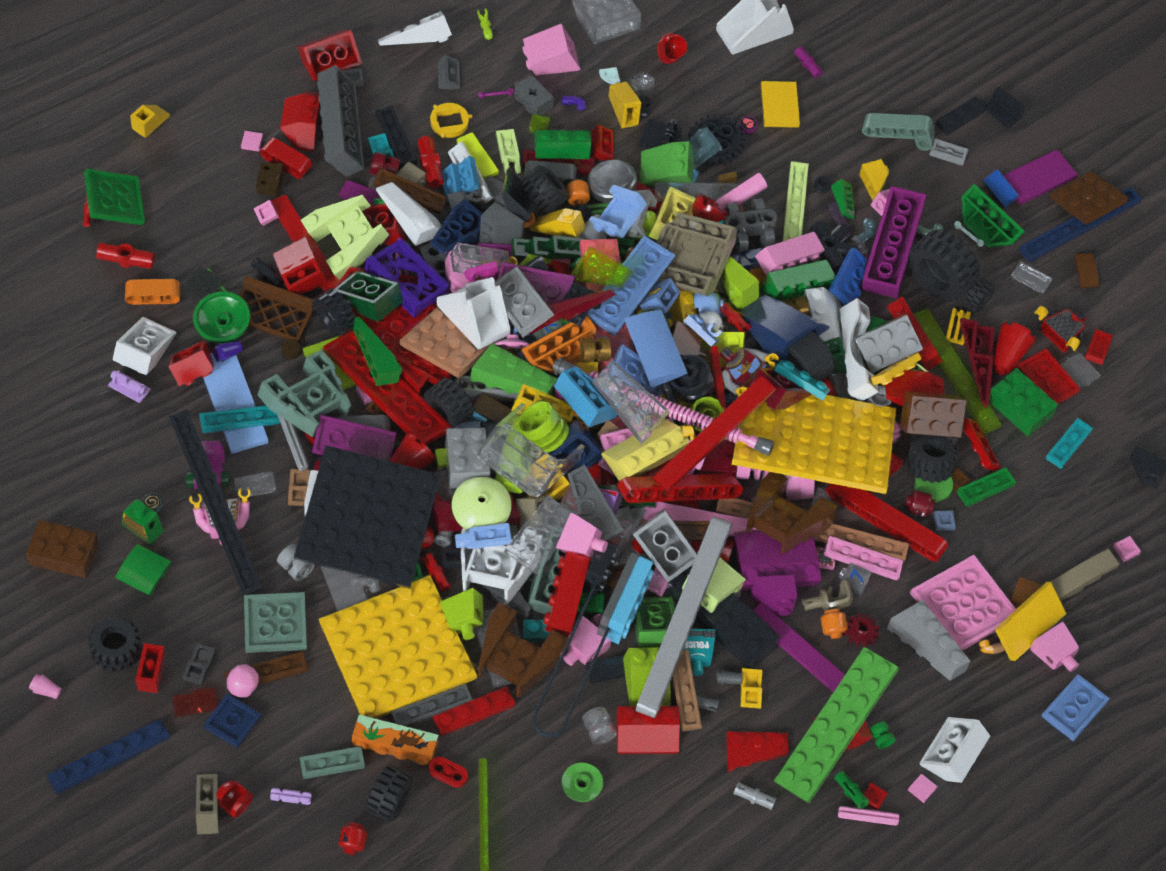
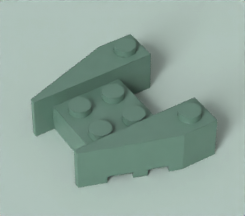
[257,349,351,437]

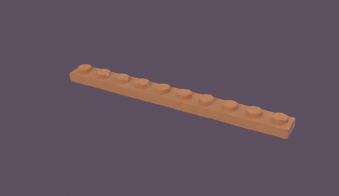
[715,498,909,564]

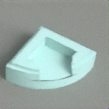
[599,67,620,84]

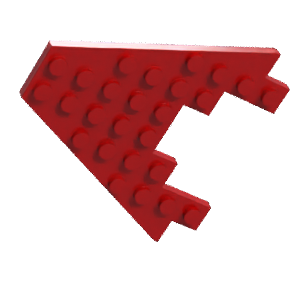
[333,267,454,393]

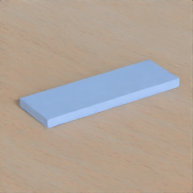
[203,353,268,454]

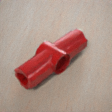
[417,136,443,189]
[96,242,155,269]

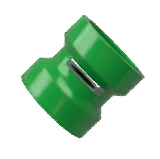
[869,721,896,749]

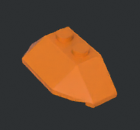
[522,315,597,375]

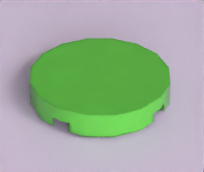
[914,477,953,503]

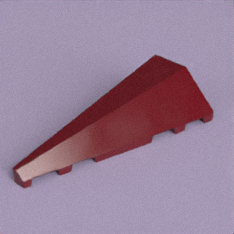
[529,289,615,335]
[960,318,995,408]

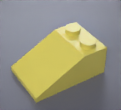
[649,186,695,240]

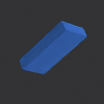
[983,169,1019,207]

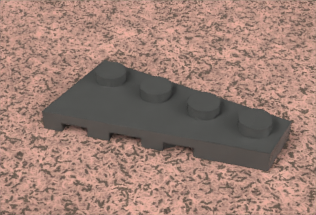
[568,464,624,542]

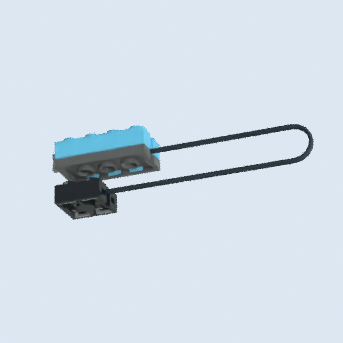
[532,543,654,738]

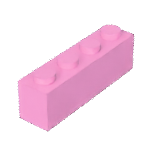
[755,232,825,275]

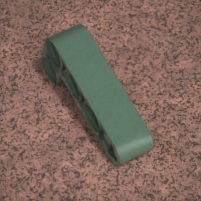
[862,113,935,151]

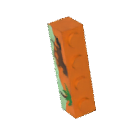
[352,715,438,765]

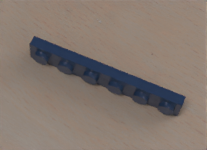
[47,719,170,795]

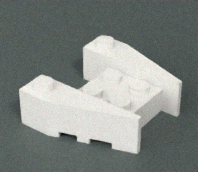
[461,528,543,604]

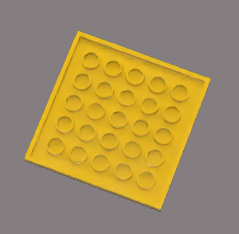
[319,575,477,719]

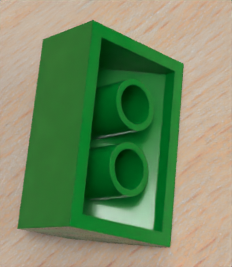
[533,130,591,159]

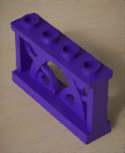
[365,238,449,318]

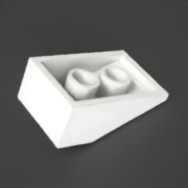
[113,317,176,375]

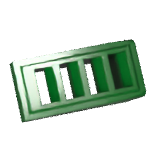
[831,179,855,220]

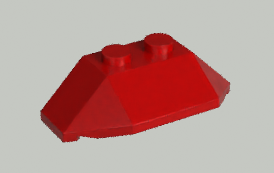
[280,91,321,151]

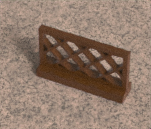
[239,276,315,343]

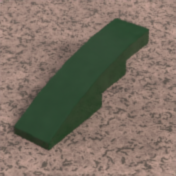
[510,235,587,259]

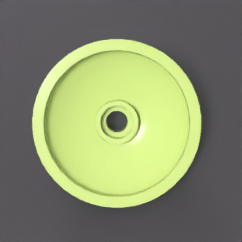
[452,477,511,530]

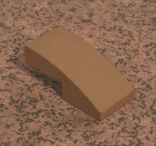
[288,469,310,506]

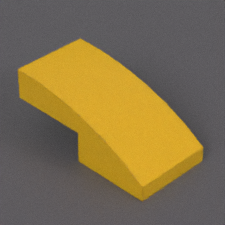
[740,668,762,709]

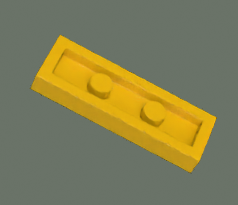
[871,352,921,385]

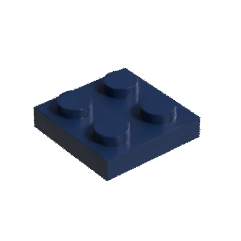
[203,694,261,749]

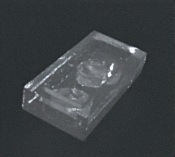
[234,471,276,498]

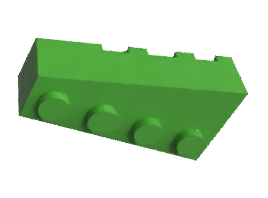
[470,343,558,396]

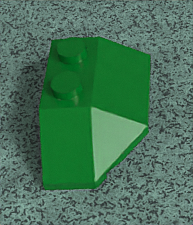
[962,184,1025,247]

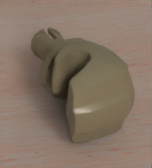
[802,580,853,611]

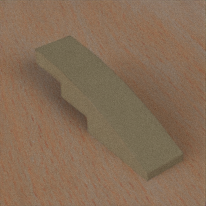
[1051,549,1119,601]

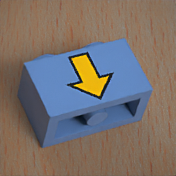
[640,278,681,314]

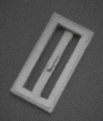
[929,139,969,166]

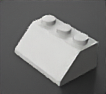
[919,717,990,783]

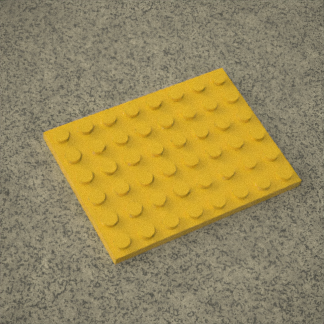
[732,383,896,494]

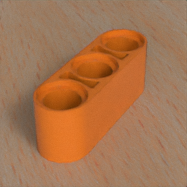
[125,279,180,305]

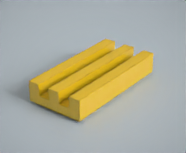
[945,308,971,345]

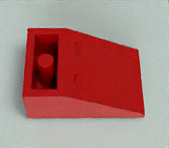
[273,237,328,295]

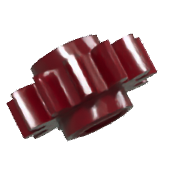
[844,613,880,648]

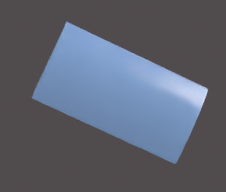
[624,310,688,388]

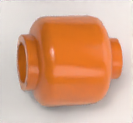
[566,179,590,206]
[821,609,848,639]

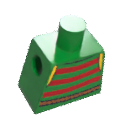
[122,499,164,545]

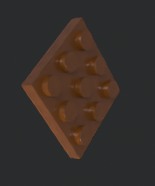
[1050,171,1128,225]

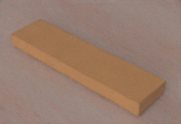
[672,649,702,732]

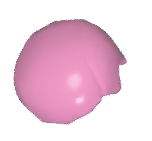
[227,664,259,697]

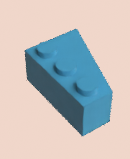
[554,366,625,427]

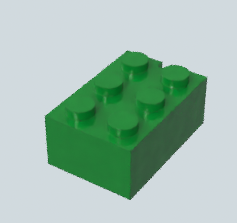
[989,368,1058,437]

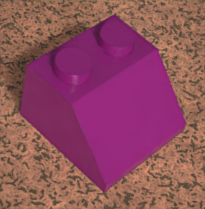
[750,575,797,616]

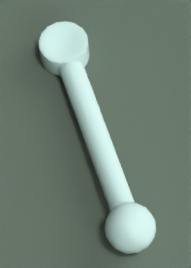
[954,221,984,247]

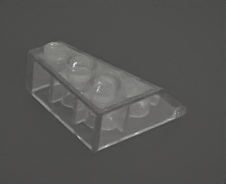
[572,0,641,44]

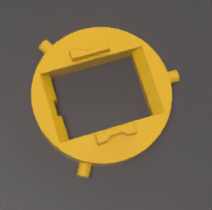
[430,103,472,138]

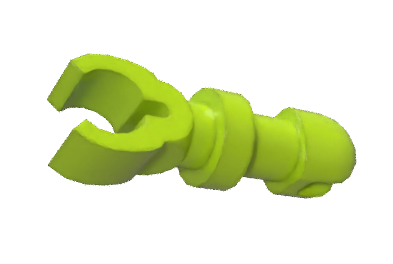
[477,8,493,40]

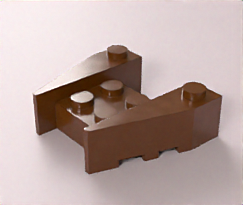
[746,472,838,554]
[478,602,569,698]

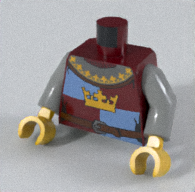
[719,346,779,397]

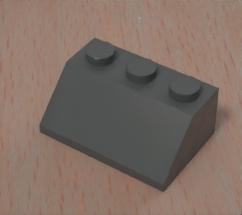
[479,202,524,244]

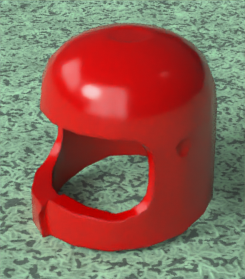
[216,780,254,818]

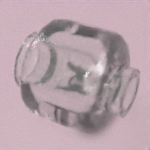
[628,72,654,97]

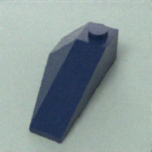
[533,420,603,477]

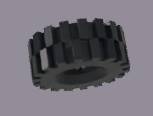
[312,288,356,338]

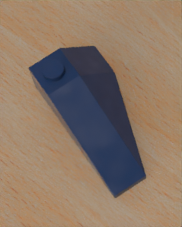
[430,199,482,255]

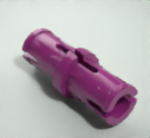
[794,46,823,79]

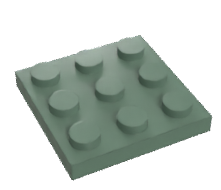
[244,592,307,653]

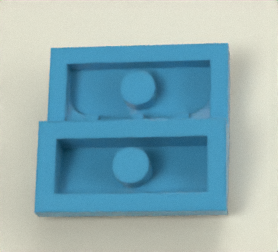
[441,156,480,202]

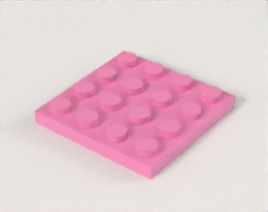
[910,555,1016,651]

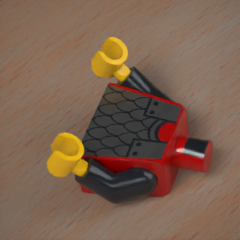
[1034,306,1086,353]

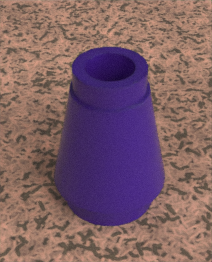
[212,341,242,362]

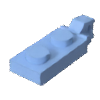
[455,523,512,549]

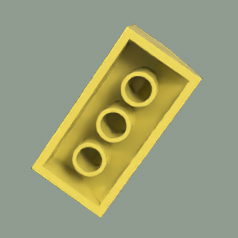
[601,418,689,481]

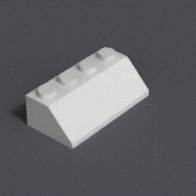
[804,287,845,360]

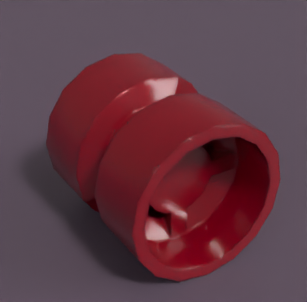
[369,151,400,176]

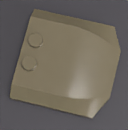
[657,212,737,297]

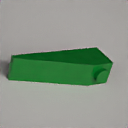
[353,317,402,386]

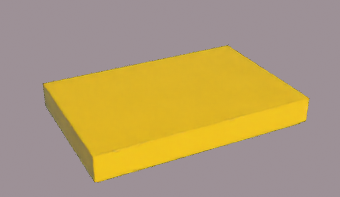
[761,81,800,128]

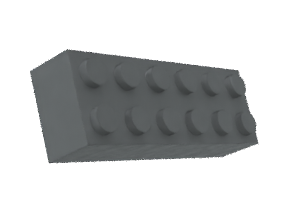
[317,65,364,177]

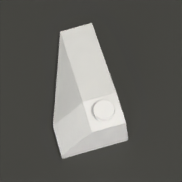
[378,11,452,45]

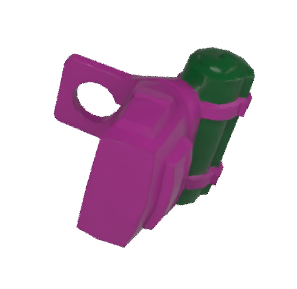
[185,441,231,489]

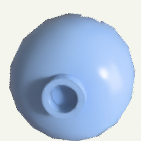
[694,292,726,319]

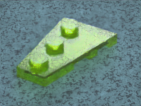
[570,246,632,288]

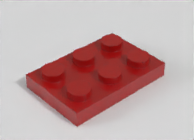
[1016,349,1080,404]

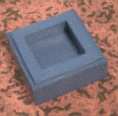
[933,510,956,531]

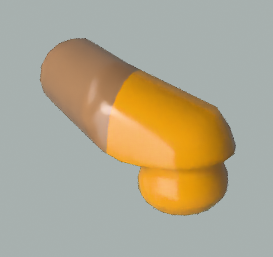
[979,639,1005,654]

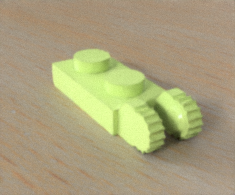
[496,129,521,175]

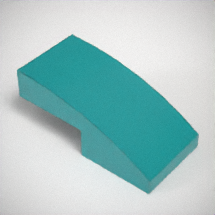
[367,133,394,158]

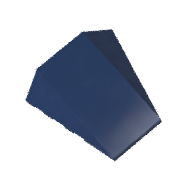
[739,295,830,365]

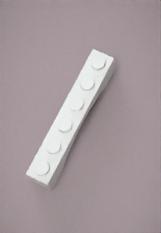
[840,298,879,402]

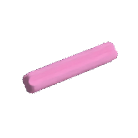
[838,806,899,826]

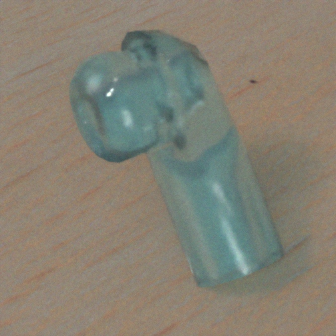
[857,218,875,243]

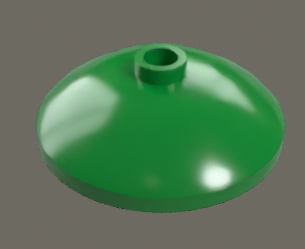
[193,292,250,343]

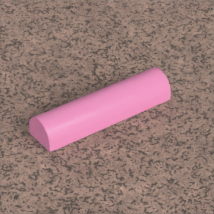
[716,173,768,211]

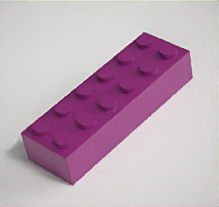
[862,186,926,299]

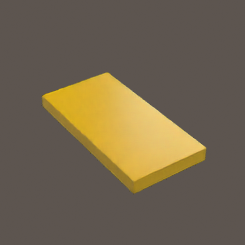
[995,582,1066,661]

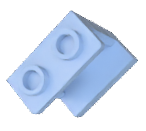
[589,185,647,238]

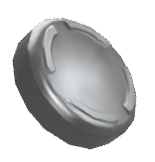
[587,160,637,203]

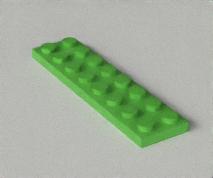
[774,647,899,804]

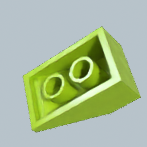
[721,256,759,312]
[623,648,671,706]

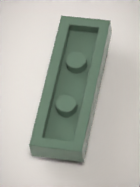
[300,746,365,779]

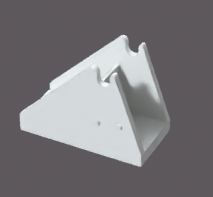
[716,0,794,55]
[437,277,510,350]

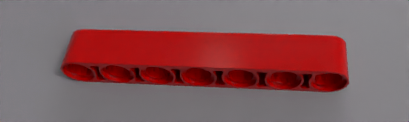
[617,473,743,503]
[825,483,948,562]

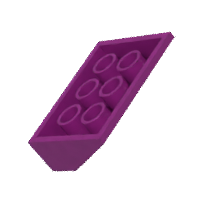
[734,531,821,591]

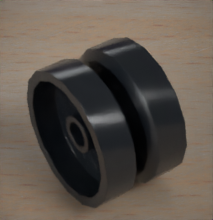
[670,355,716,404]

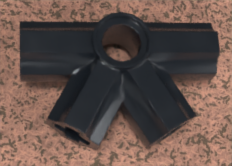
[810,220,857,273]

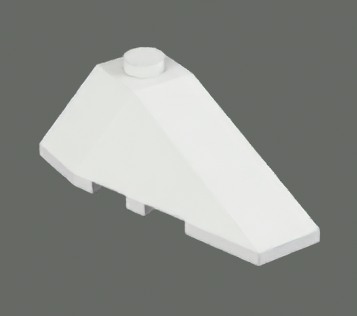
[376,182,442,246]

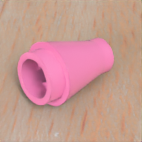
[29,674,62,699]

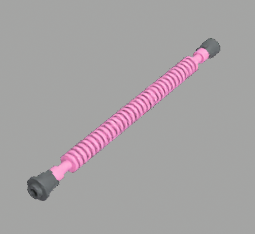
[553,357,774,456]

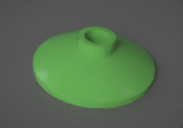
[562,763,603,802]

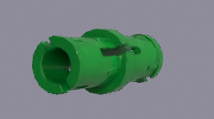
[834,771,869,809]

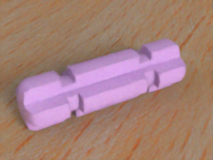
[270,788,312,805]

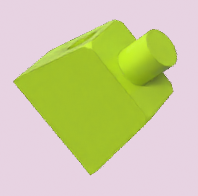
[440,588,484,640]

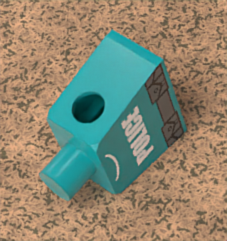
[683,629,716,676]

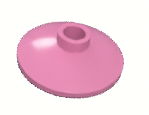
[494,335,530,349]

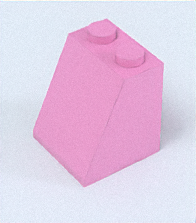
[522,24,581,76]

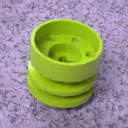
[517,401,569,453]

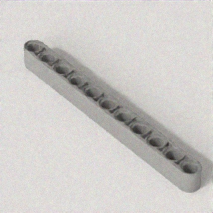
[636,516,732,718]

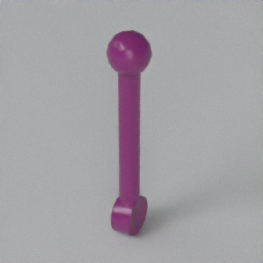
[478,88,514,99]

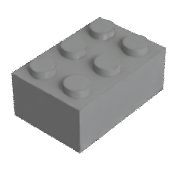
[854,314,923,373]
[445,428,490,488]
[632,508,698,582]

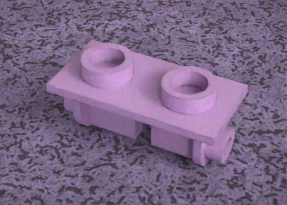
[108,371,151,403]

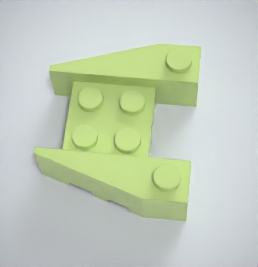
[301,195,389,280]

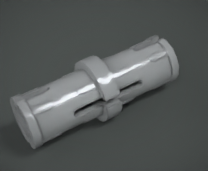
[733,782,777,811]

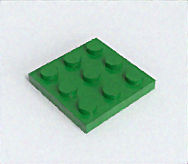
[84,168,145,225]

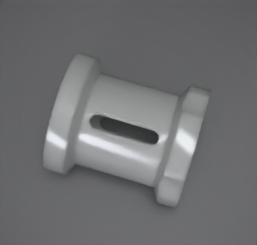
[434,531,455,547]

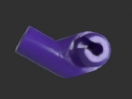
[562,96,587,110]

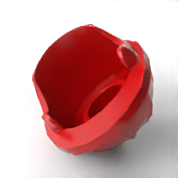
[657,33,687,64]

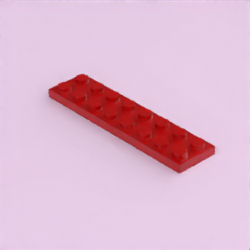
[322,330,451,445]

